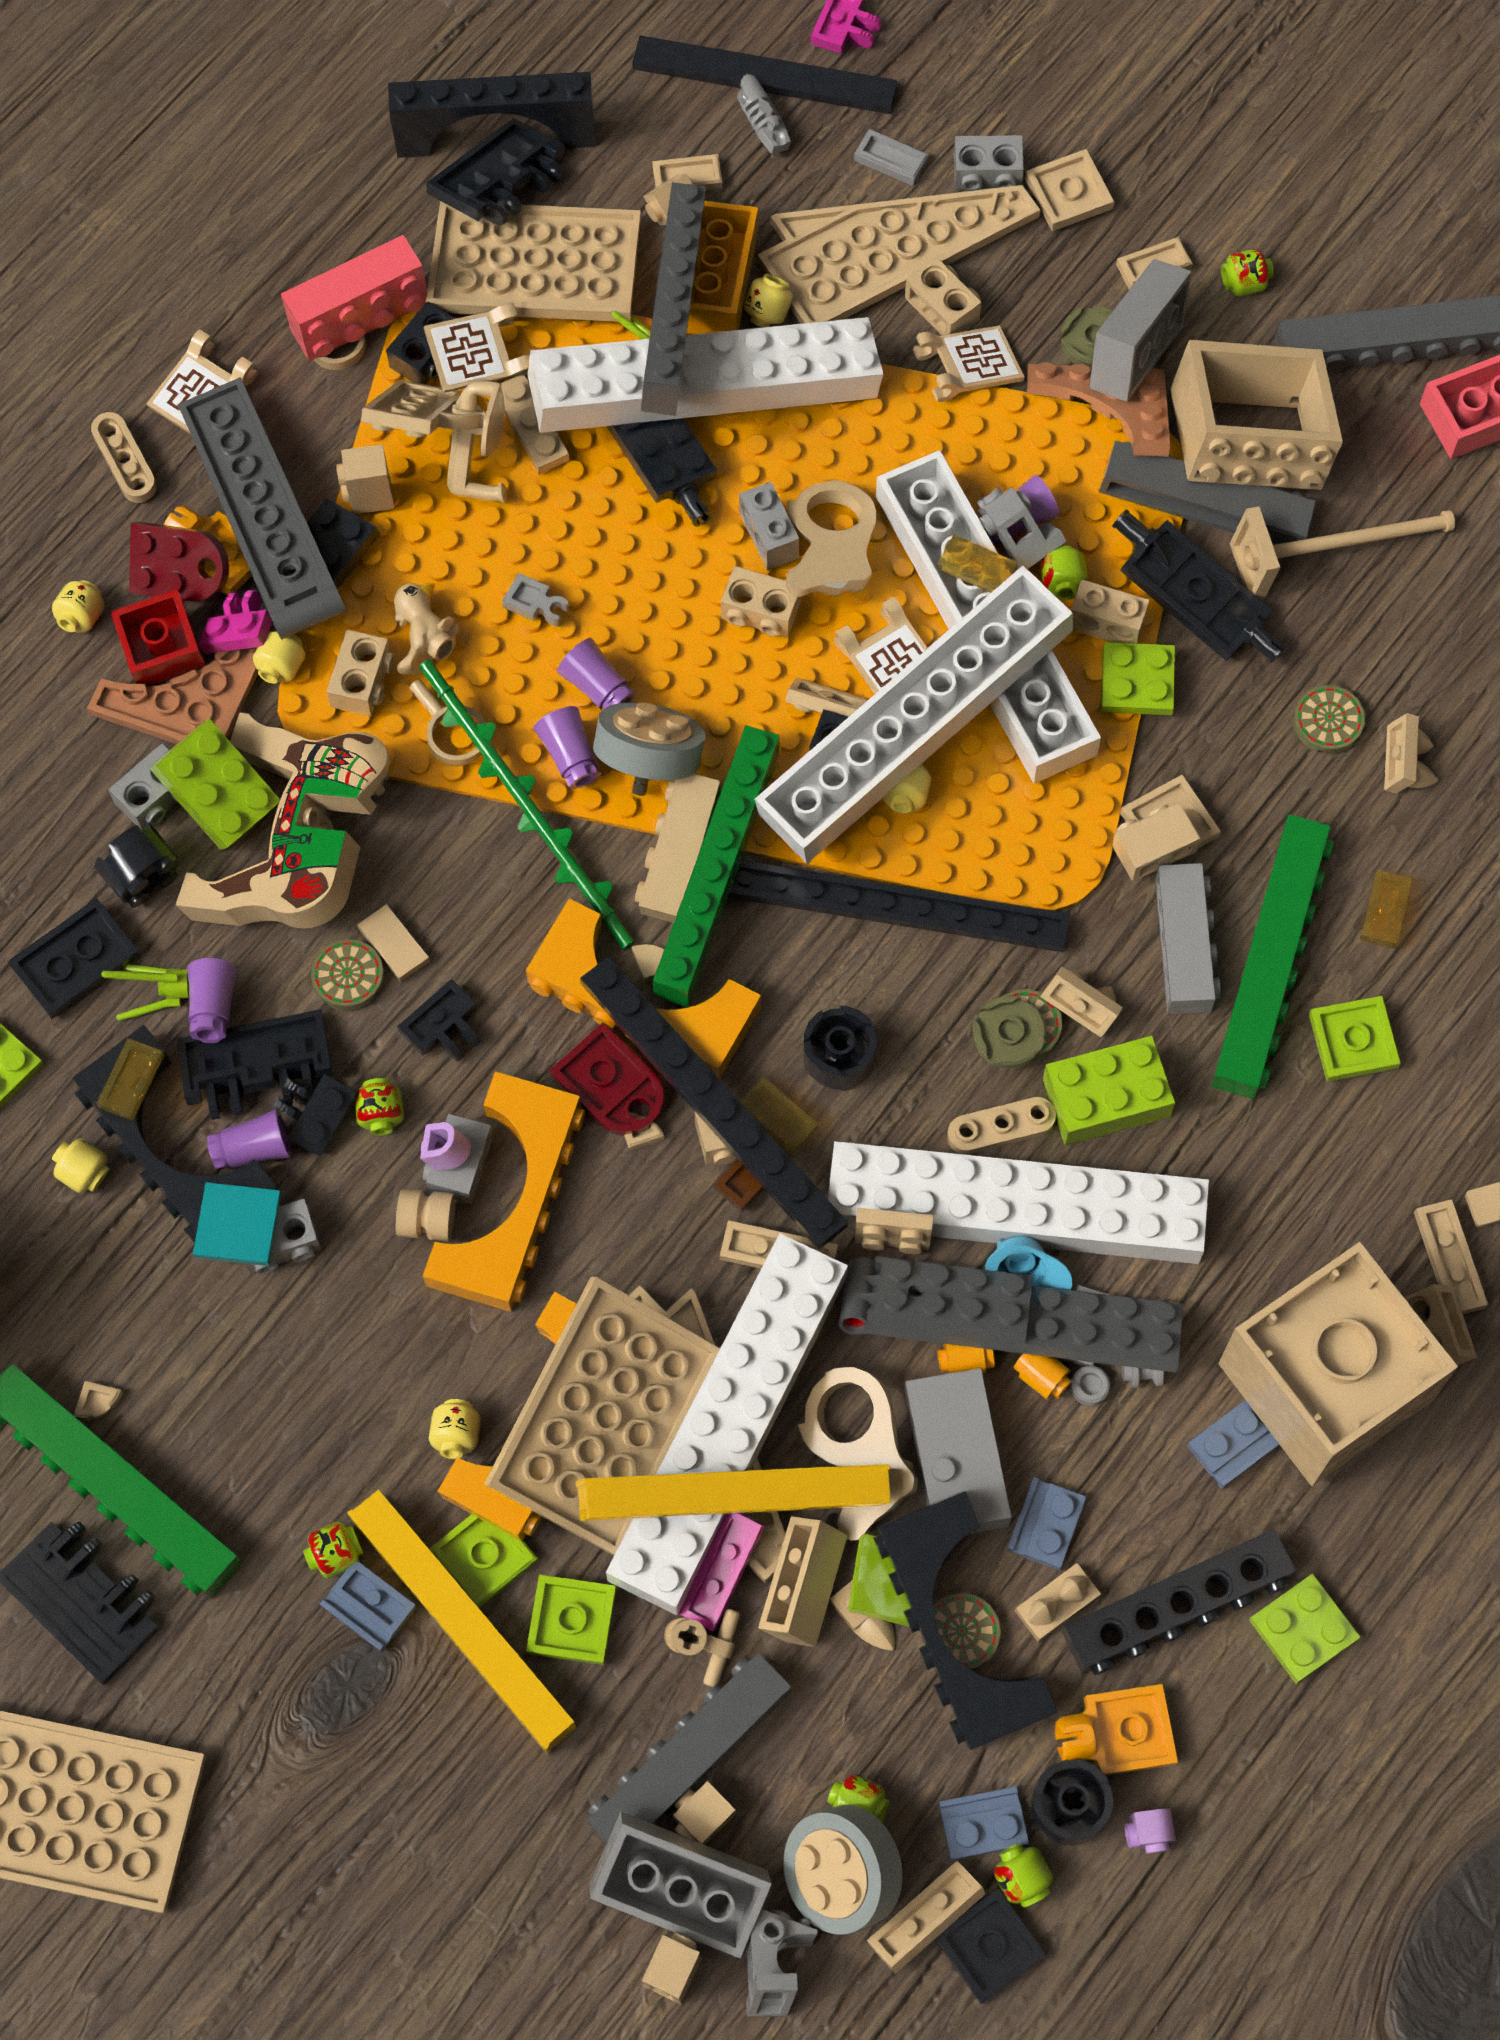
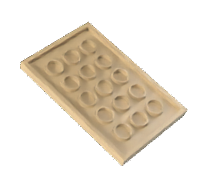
[426,201,641,321]
[484,1277,720,1555]
[0,1711,206,1915]

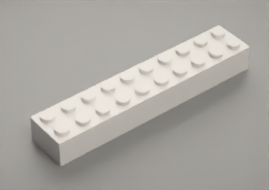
[528,317,883,433]
[876,450,1101,784]
[755,566,1073,864]
[828,1141,1209,1264]
[606,1233,848,1615]

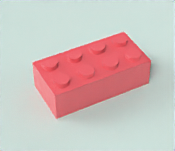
[281,235,427,361]
[1420,355,1500,459]

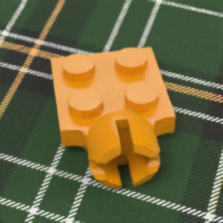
[164,505,252,595]
[1055,1684,1178,1776]

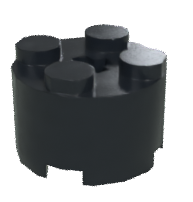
[94,823,179,908]
[803,1006,877,1091]
[1031,1759,1114,1846]

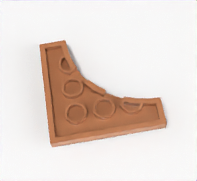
[1027,362,1170,457]
[87,631,271,744]

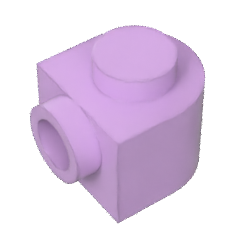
[420,1122,471,1171]
[1124,1808,1176,1854]

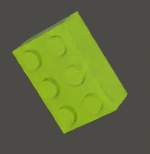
[149,718,280,850]
[1043,1036,1175,1146]

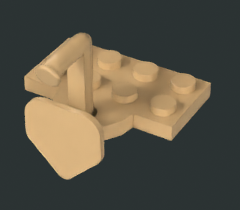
[361,380,507,503]

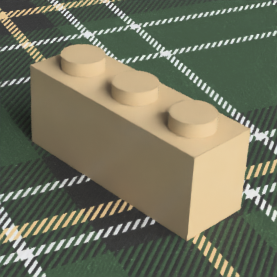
[758,1516,848,1647]

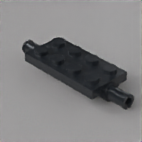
[606,418,718,527]
[1112,509,1287,663]

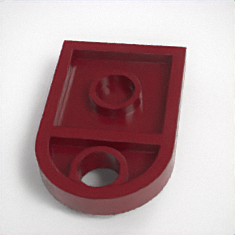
[129,522,229,602]
[549,1022,664,1136]

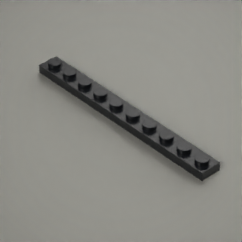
[728,860,1070,952]
[580,956,848,1250]

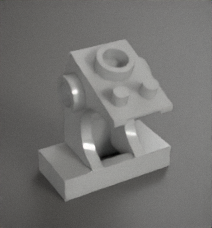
[976,487,1066,576]
[746,1909,817,2017]

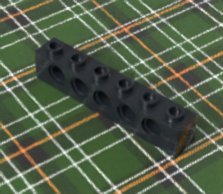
[1062,1529,1296,1676]

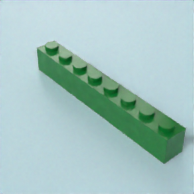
[653,725,780,1007]
[1211,814,1334,1100]
[0,1364,242,1598]

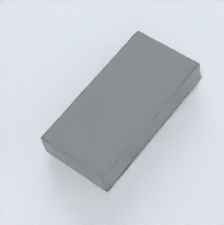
[854,129,929,186]

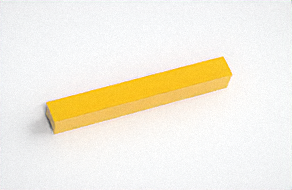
[576,1464,891,1521]
[347,1489,577,1755]

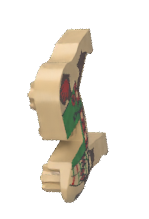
[176,713,390,928]

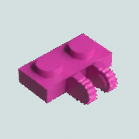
[810,0,882,54]
[199,590,272,654]

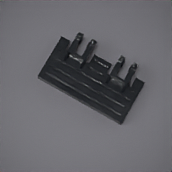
[426,118,565,226]
[177,1009,333,1120]
[0,1521,160,1686]

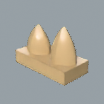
[1384,713,1438,794]
[1040,966,1123,1037]
[1015,1563,1101,1642]

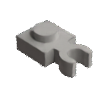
[502,573,569,626]

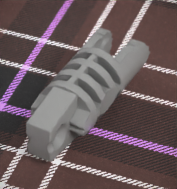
[737,74,791,154]

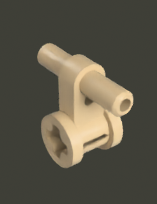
[664,1609,740,1687]

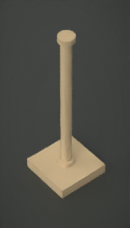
[1230,506,1455,601]

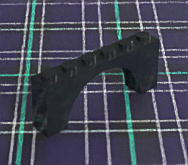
[388,72,596,158]
[72,1025,282,1244]
[873,1491,1058,1750]

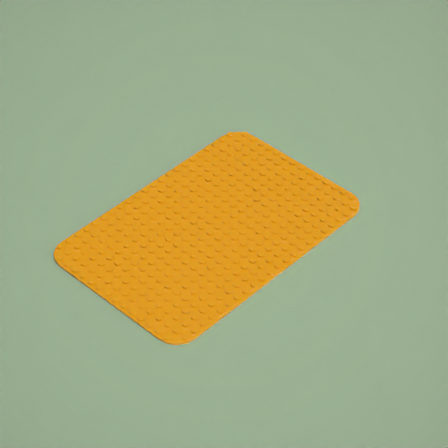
[277,288,1184,912]

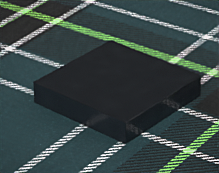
[935,1888,1046,2005]

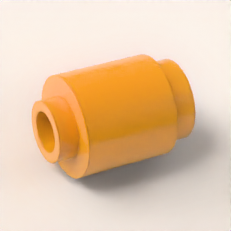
[937,1344,995,1374]
[1013,1354,1072,1400]

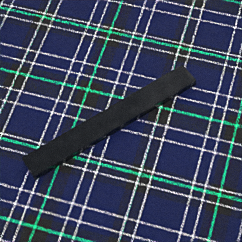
[632,35,897,114]

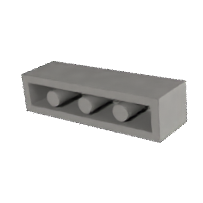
[1155,863,1220,1014]

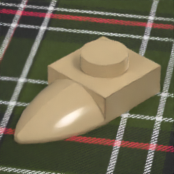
[829,1580,895,1651]

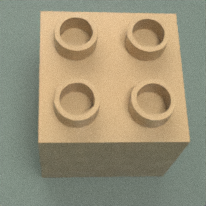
[1218,1242,1458,1487]

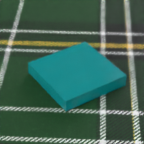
[193,1182,282,1266]

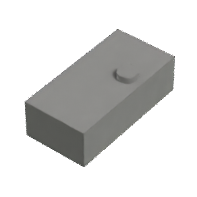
[1089,259,1191,402]
[904,1368,1011,1534]
[589,1811,772,1958]

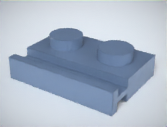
[1187,1400,1280,1490]
[1007,1477,1086,1571]
[320,1561,417,1653]
[938,1786,1029,1861]

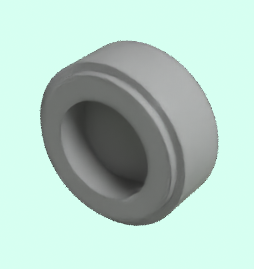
[1071,1366,1110,1406]

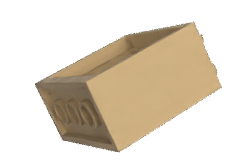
[1170,340,1343,490]

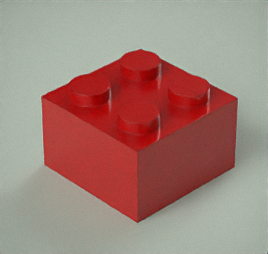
[111,589,206,687]

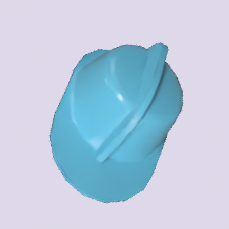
[985,1236,1072,1290]

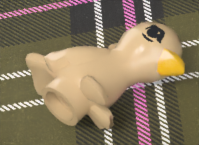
[394,583,459,675]

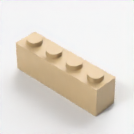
[635,774,722,923]

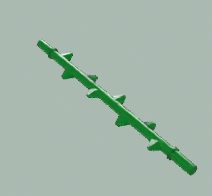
[419,659,635,950]

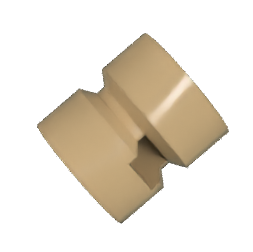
[396,1188,455,1241]

